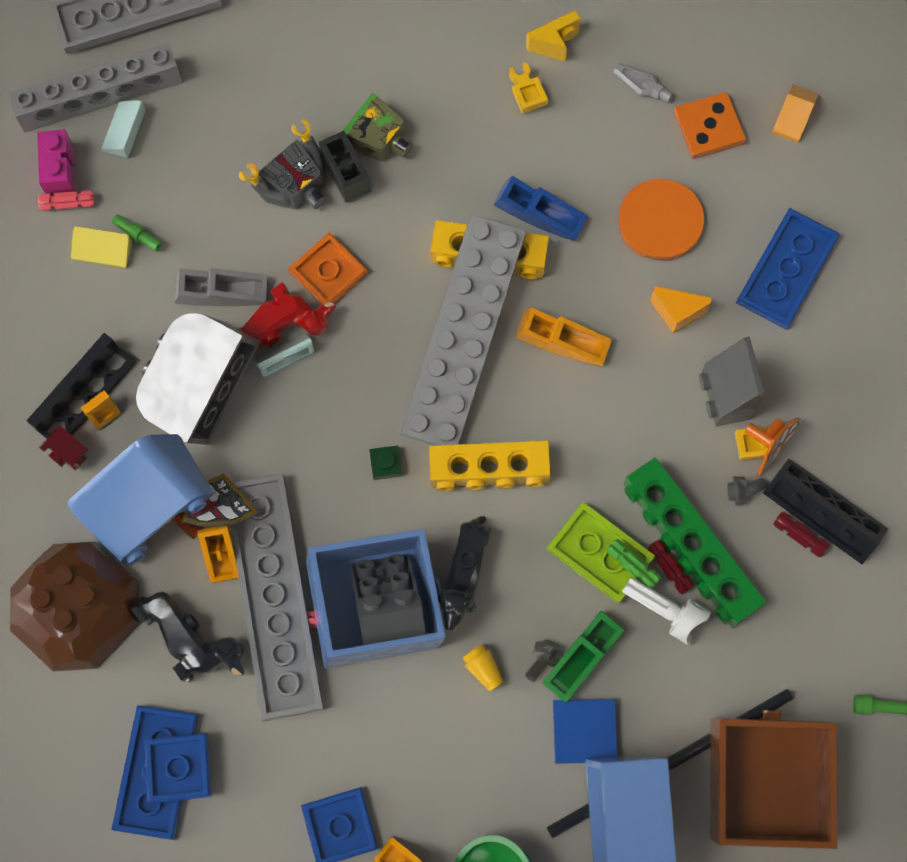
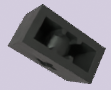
[319,131,371,202]

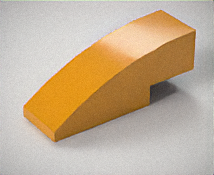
[514,307,612,366]

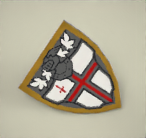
[182,473,258,527]

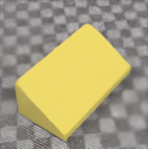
[71,226,133,269]

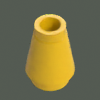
[462,644,504,691]

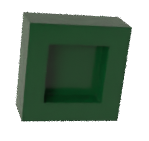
[369,445,403,480]

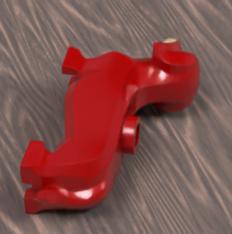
[226,282,336,351]

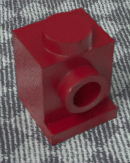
[38,426,88,471]

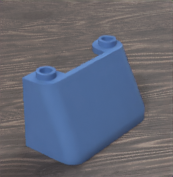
[67,434,214,565]

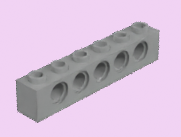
[8,43,183,133]

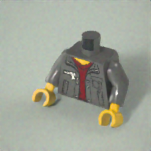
[239,120,326,209]

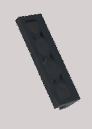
[26,333,136,439]
[763,458,888,564]

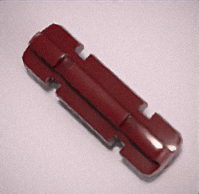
[773,511,829,558]
[648,539,694,594]

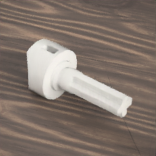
[622,577,710,646]

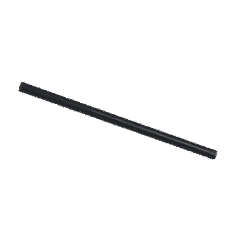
[546,689,793,839]

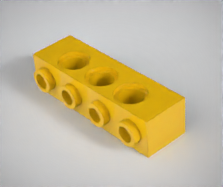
[430,220,549,280]
[429,440,550,492]

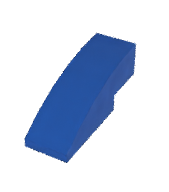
[493,176,588,241]

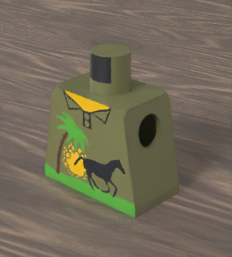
[342,92,412,161]

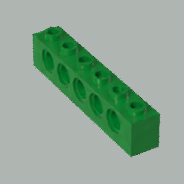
[624,457,766,628]

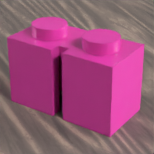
[37,129,75,196]

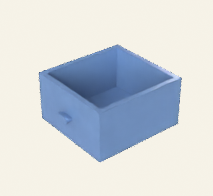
[306,529,446,668]
[585,755,676,862]

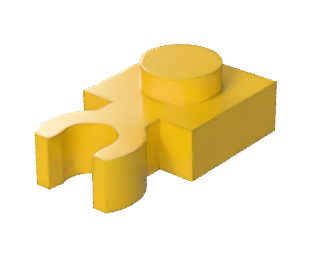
[509,62,548,114]

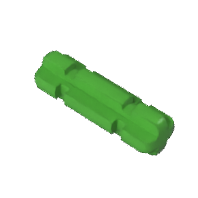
[607,539,661,589]

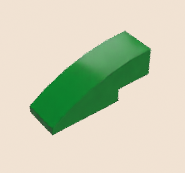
[542,611,625,703]

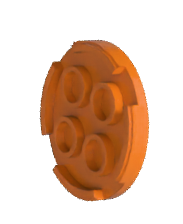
[618,179,704,261]

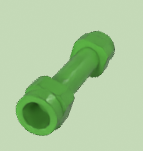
[853,695,907,715]

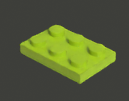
[546,502,655,605]

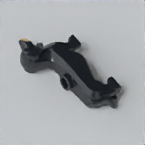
[438,516,491,631]
[131,592,245,682]

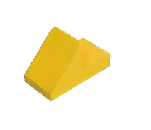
[526,10,581,61]

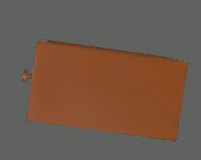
[710,710,837,849]

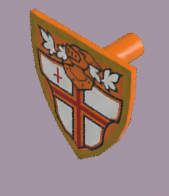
[744,417,802,477]

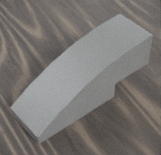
[175,268,267,306]

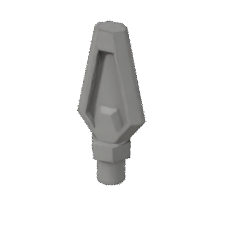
[613,63,674,103]

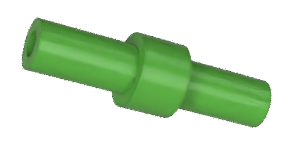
[112,214,163,252]

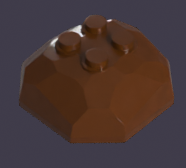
[10,541,140,672]

